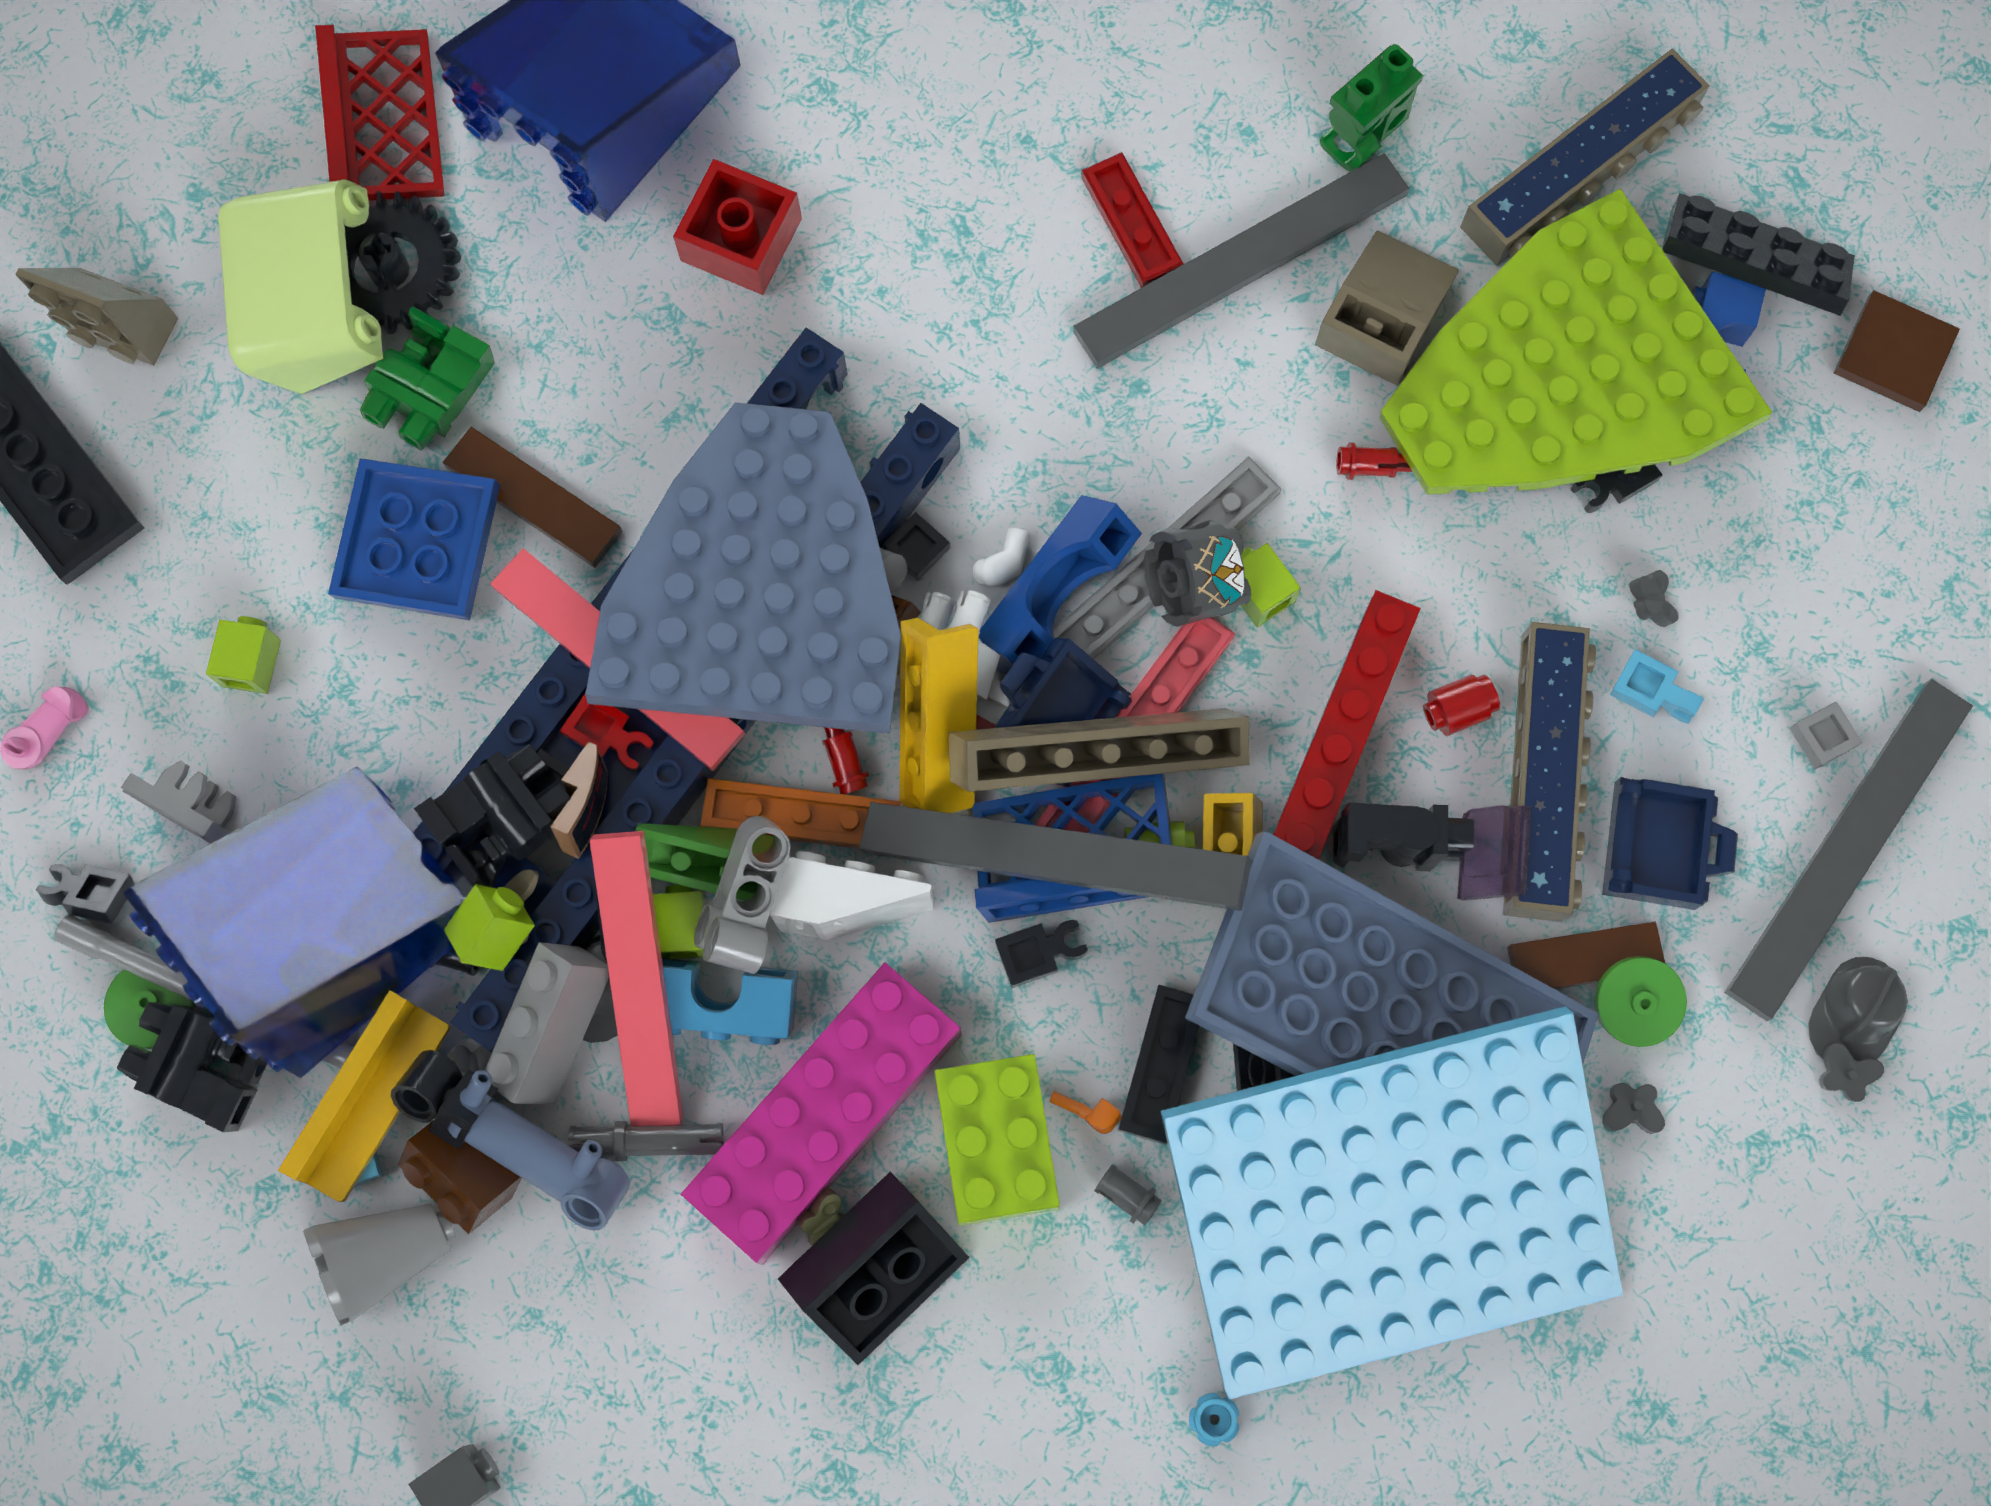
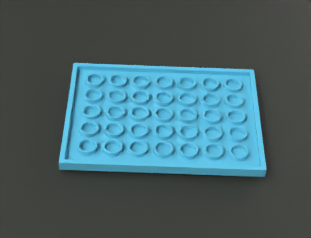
[1161,1006,1623,1400]

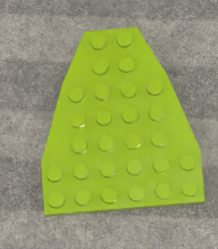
[1380,188,1772,495]

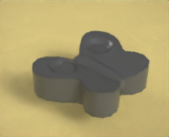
[1629,570,1679,627]
[1819,1043,1884,1102]
[1602,1083,1665,1134]

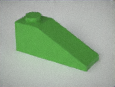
[636,823,791,901]

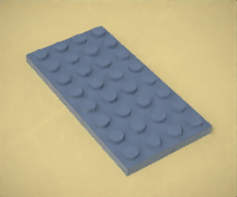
[1185,831,1599,1076]

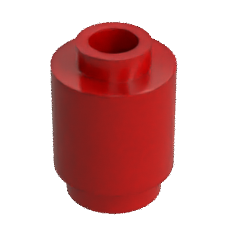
[1423,674,1500,736]

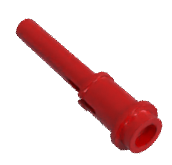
[1336,442,1412,480]
[822,727,870,794]

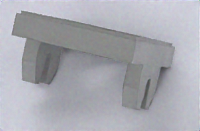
[121,761,245,856]

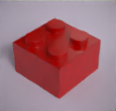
[673,159,802,295]

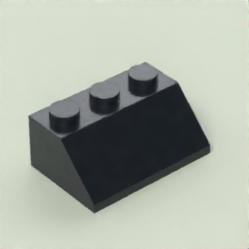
[778,1171,970,1365]

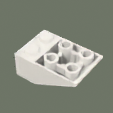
[770,851,935,940]

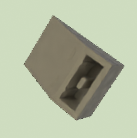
[1315,230,1459,386]
[15,268,178,366]

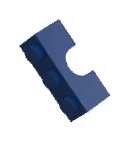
[1691,271,1766,372]

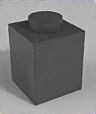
[408,1444,501,1506]

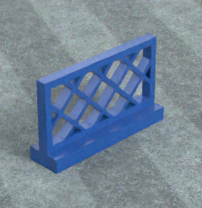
[972,773,1173,923]

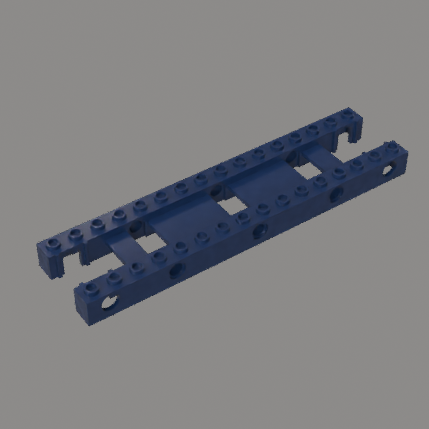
[332,327,960,1053]

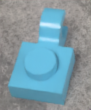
[1610,649,1704,724]

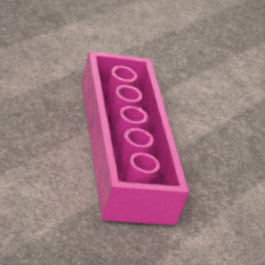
[680,962,962,1265]

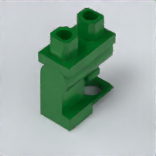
[1320,44,1424,172]
[360,307,495,450]

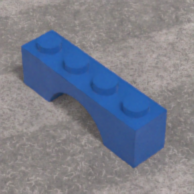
[978,495,1142,680]

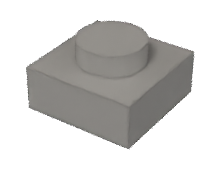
[1789,702,1863,769]

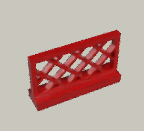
[315,24,445,201]

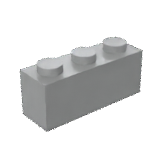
[485,943,609,1104]

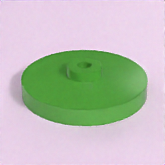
[1594,956,1687,1047]
[104,970,196,1050]

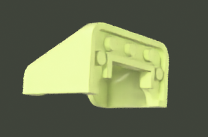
[218,179,383,394]

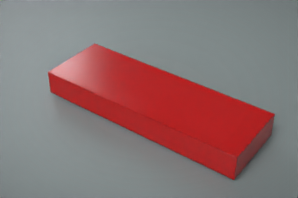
[1081,152,1184,288]

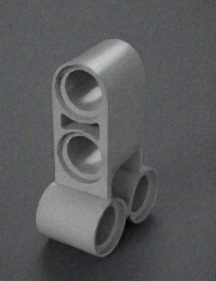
[694,816,791,974]

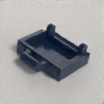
[994,638,1132,787]
[1602,777,1738,910]

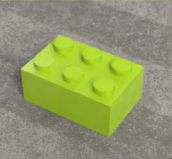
[934,1054,1060,1226]

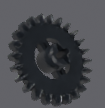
[344,191,461,334]

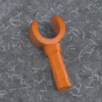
[1049,1091,1122,1134]

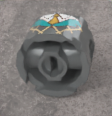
[1144,520,1251,627]

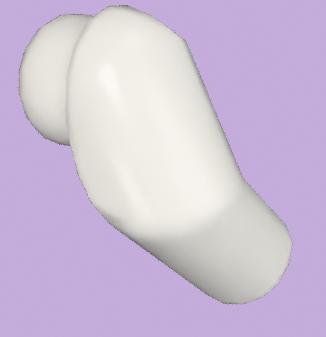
[972,528,1030,587]

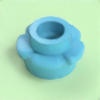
[1189,1393,1239,1446]

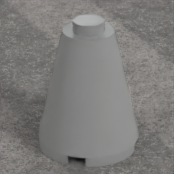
[303,1203,456,1326]

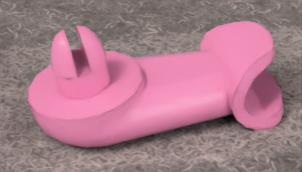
[0,686,89,770]

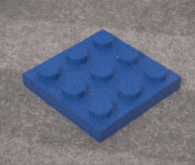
[328,458,500,621]

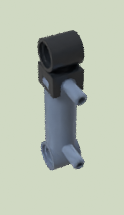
[391,1050,630,1231]

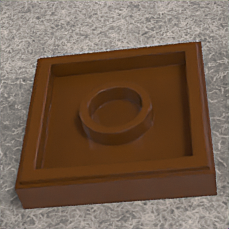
[1833,290,1960,412]

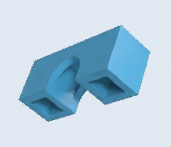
[662,958,798,1045]

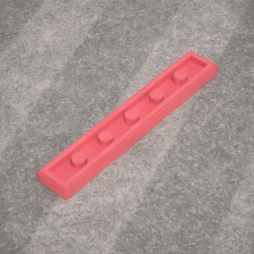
[490,548,745,771]
[1035,617,1235,833]
[590,831,684,1126]

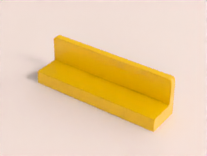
[899,618,979,813]
[278,990,451,1202]

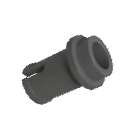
[1094,1164,1162,1226]

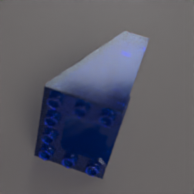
[435,0,741,222]
[123,766,466,1078]

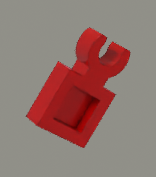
[560,693,653,771]

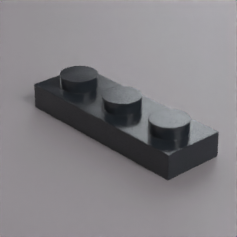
[1118,985,1199,1145]

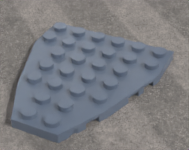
[585,402,901,734]

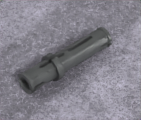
[568,1121,724,1161]

